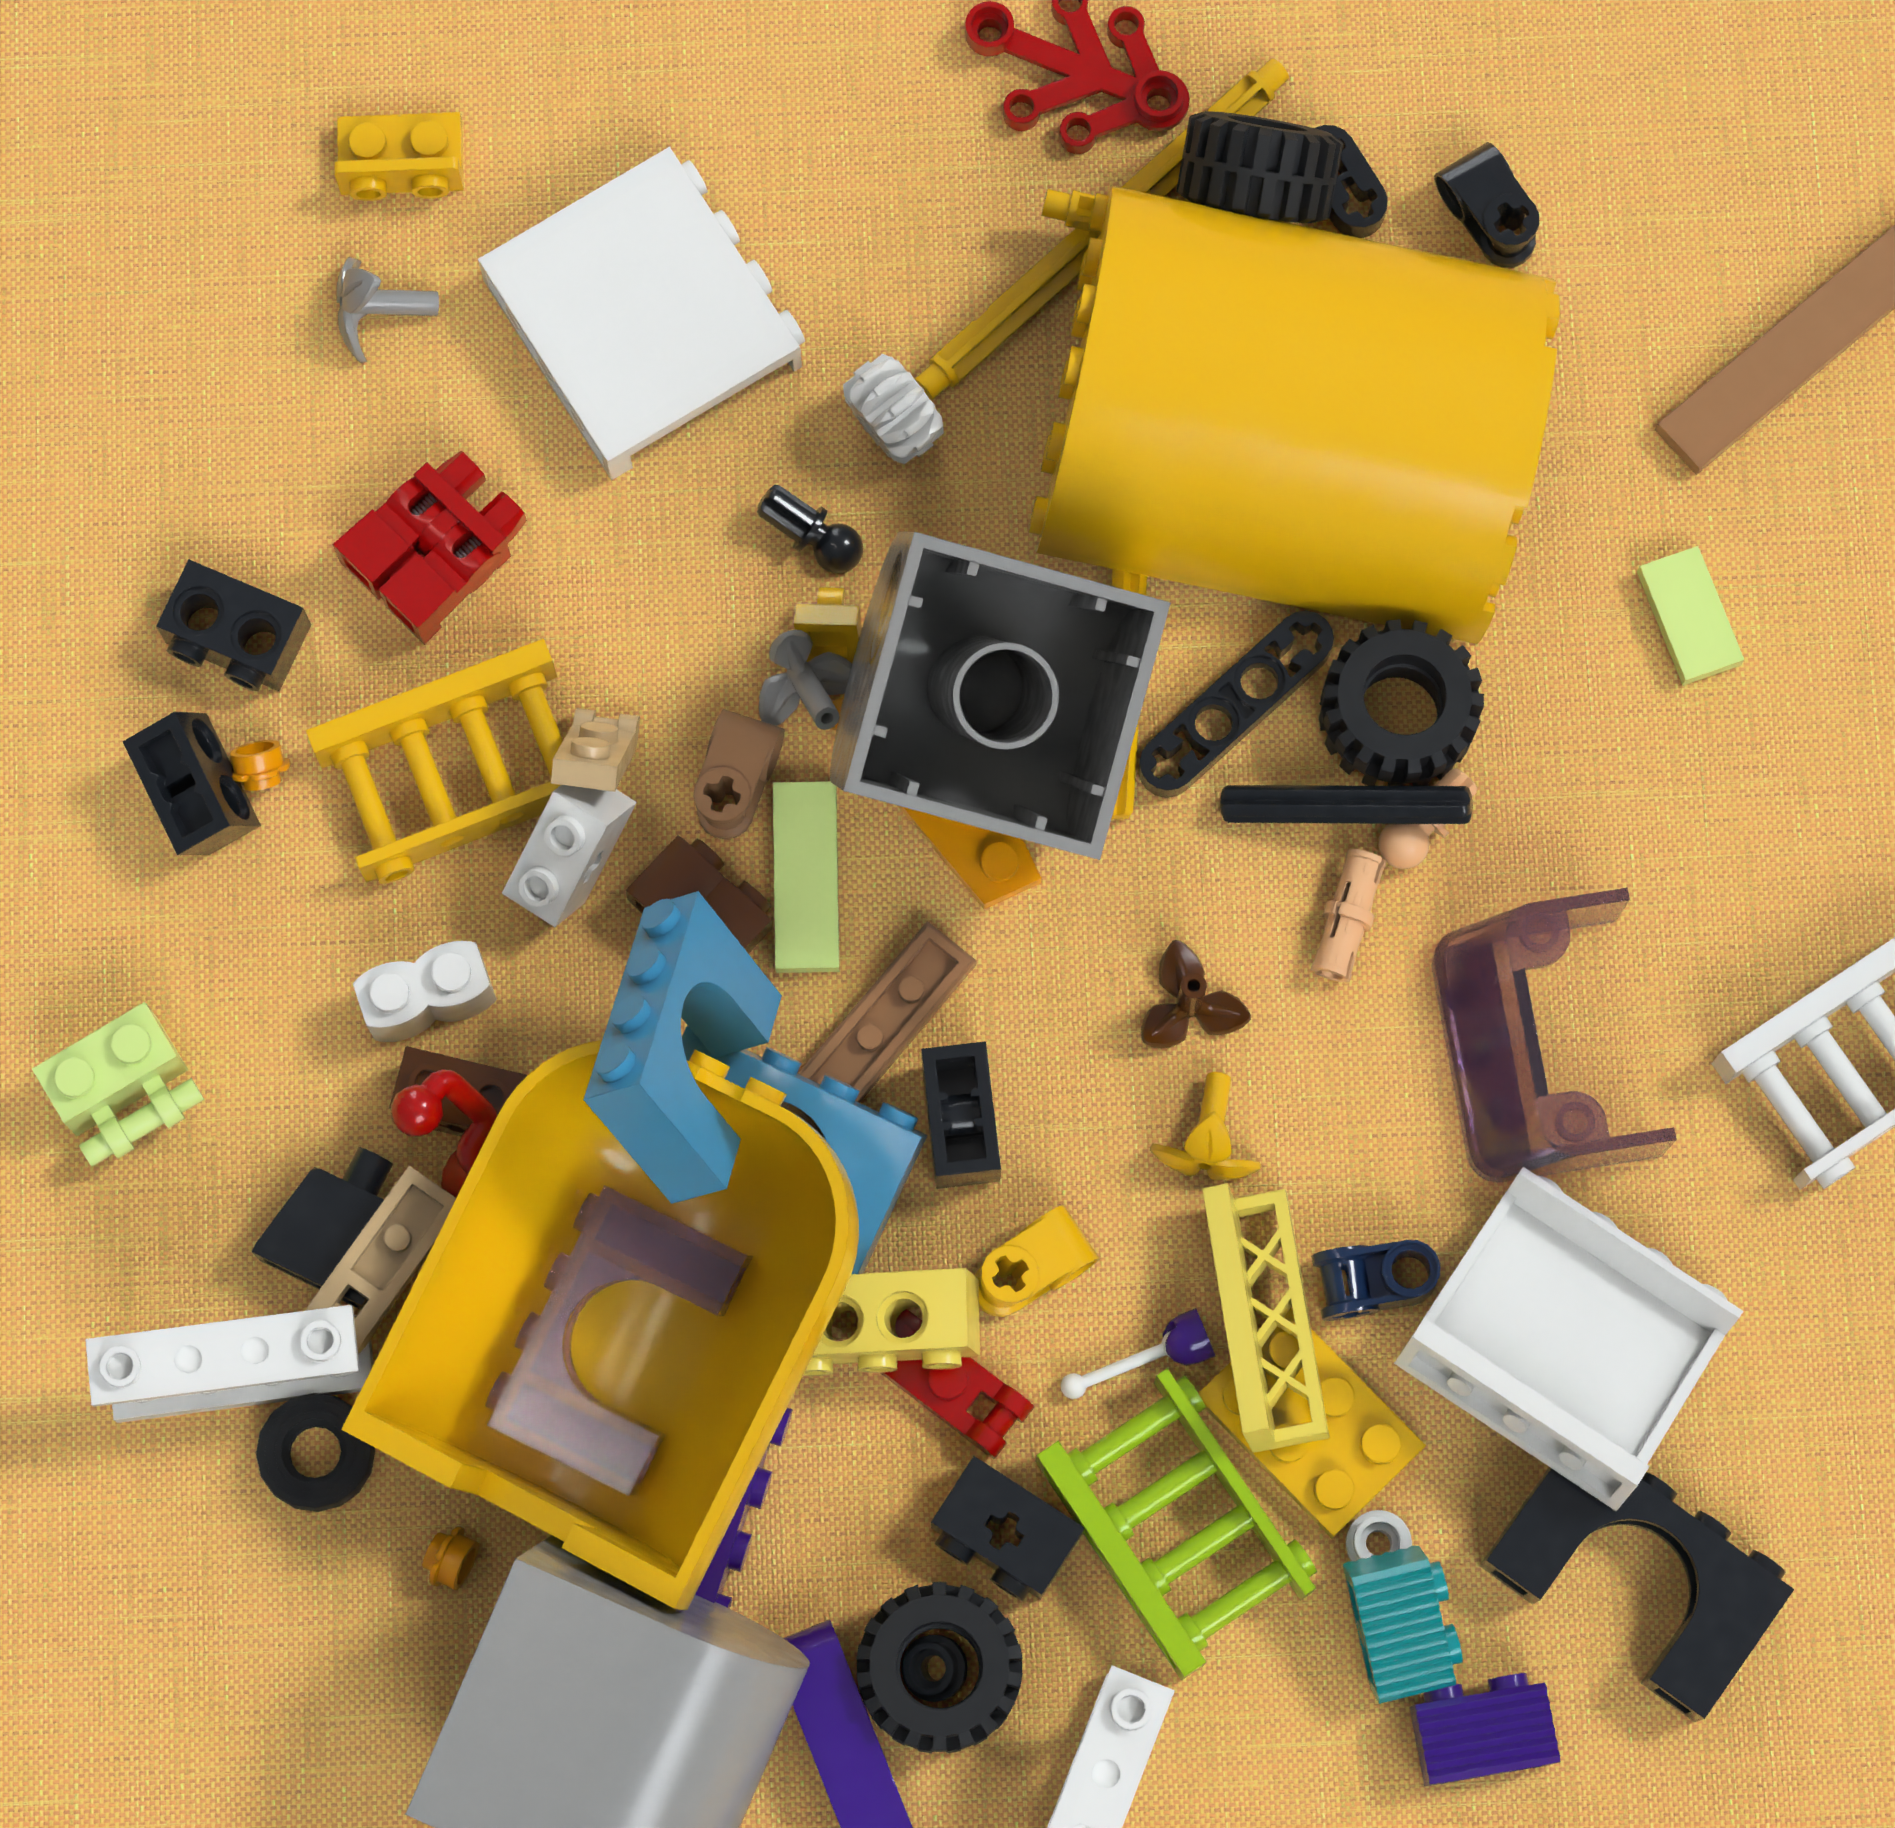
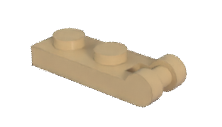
[551,708,640,792]
[305,1166,456,1354]

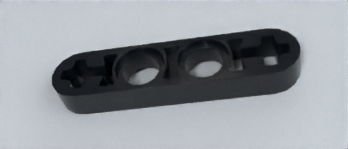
[1138,611,1334,798]

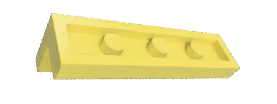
[1202,1183,1330,1453]

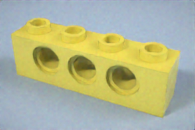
[803,1268,980,1376]

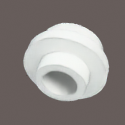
[1346,1510,1412,1561]

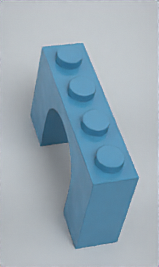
[583,891,782,1204]
[682,1026,928,1274]

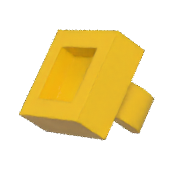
[794,587,862,663]

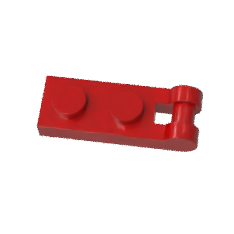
[881,1309,1035,1459]

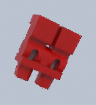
[332,451,527,645]

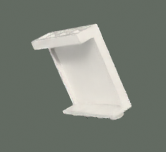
[478,146,805,481]
[1394,1167,1743,1511]

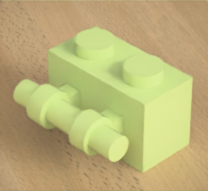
[32,1002,204,1167]

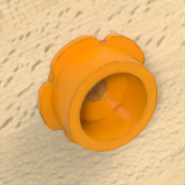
[230,740,291,791]
[422,1526,479,1590]

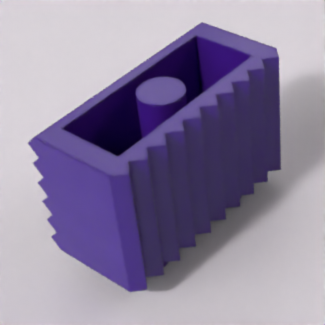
[1410,1673,1560,1787]

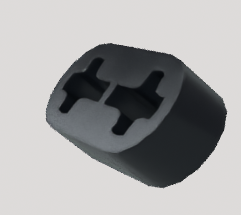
[1315,125,1388,238]

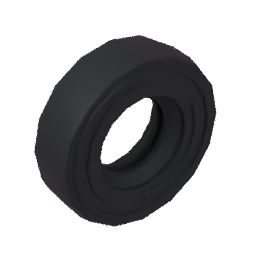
[256,1393,375,1512]

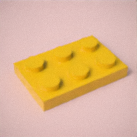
[1199,1308,1426,1539]

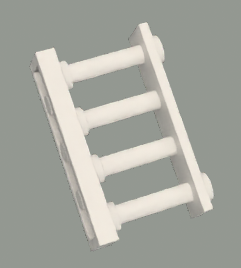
[1711,937,1895,1190]
[85,1305,374,1423]
[1047,1665,1175,1828]

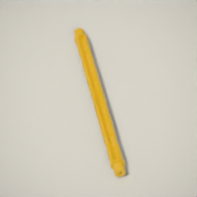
[915,58,1289,400]

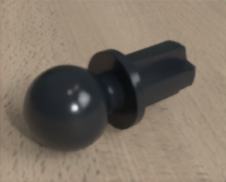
[757,485,863,574]

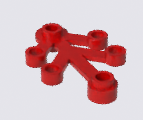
[965,0,1190,154]

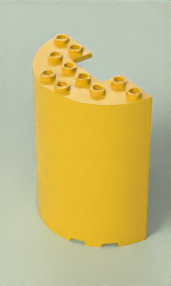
[1028,186,1560,644]

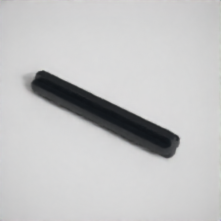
[1220,785,1473,824]

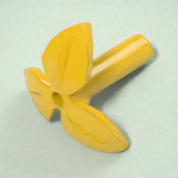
[1150,1072,1261,1180]

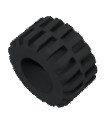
[1176,111,1343,223]
[1319,619,1484,786]
[856,1582,1023,1753]

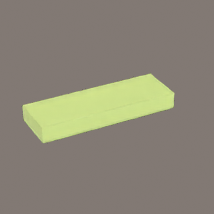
[773,781,840,973]

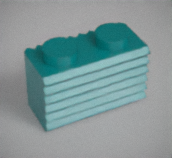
[1343,1546,1463,1704]

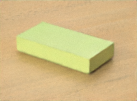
[1637,546,1744,686]

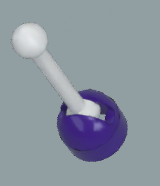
[1061,1308,1215,1399]

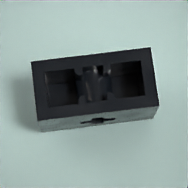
[921,1041,1001,1189]
[931,1456,1085,1601]

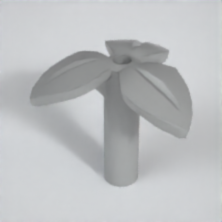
[336,257,439,363]
[759,630,852,730]

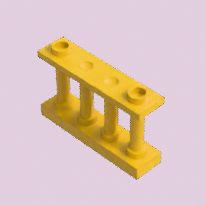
[305,638,563,884]

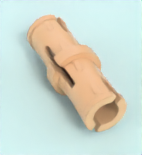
[1310,849,1387,982]

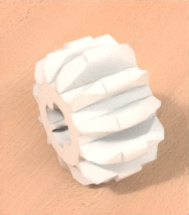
[843,354,944,464]

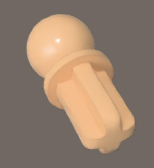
[1379,768,1478,869]

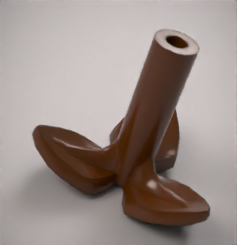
[1141,940,1251,1049]

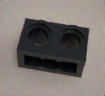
[156,559,311,692]
[123,712,261,855]

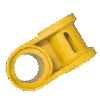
[975,1205,1100,1317]

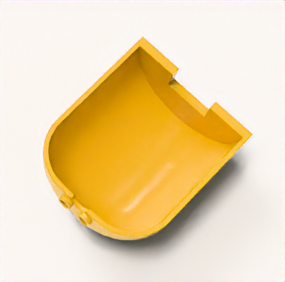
[341,1040,859,1610]

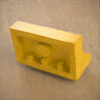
[334,112,464,201]

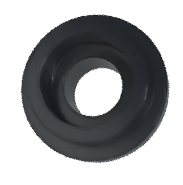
[902,1635,968,1702]

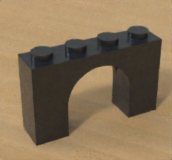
[1479,1467,1794,1722]

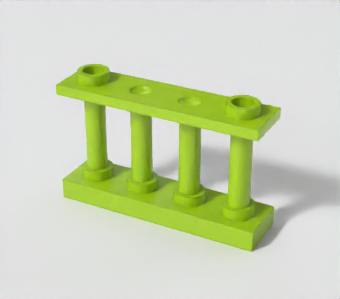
[1035,1368,1317,1681]

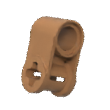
[693,709,785,839]

